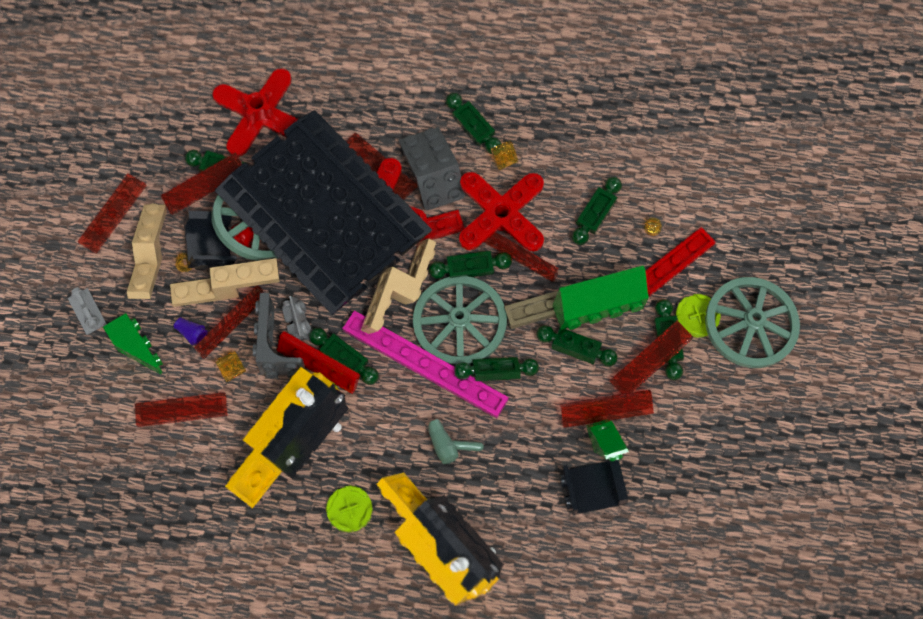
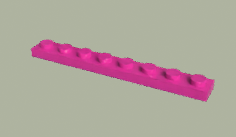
[342,310,509,419]

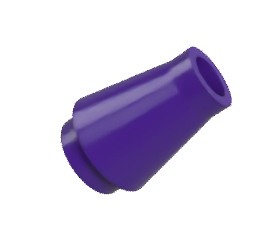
[174,317,208,346]

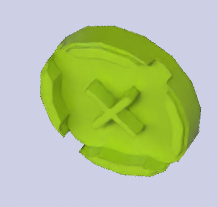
[675,294,721,338]
[326,486,373,533]

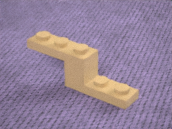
[127,204,167,299]
[361,239,436,334]
[170,258,280,307]

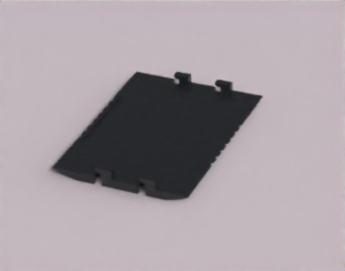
[215,110,432,315]

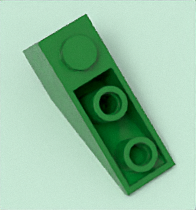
[103,313,163,374]
[586,419,629,461]

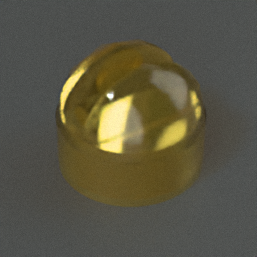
[644,217,662,236]
[175,253,192,272]

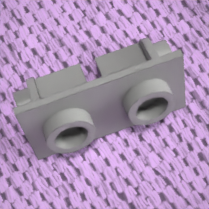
[68,287,107,335]
[282,296,312,341]

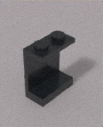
[183,210,237,271]
[559,458,628,515]

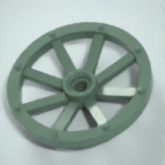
[211,195,280,261]
[413,276,507,366]
[705,277,800,368]

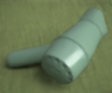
[427,419,484,464]

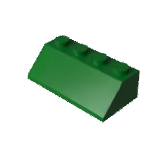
[552,265,649,330]

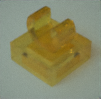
[491,140,519,170]
[215,351,246,382]

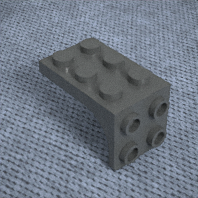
[399,127,465,210]
[253,293,306,379]

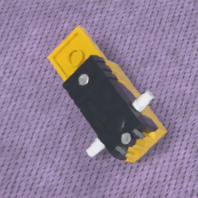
[225,367,349,508]
[377,472,504,605]

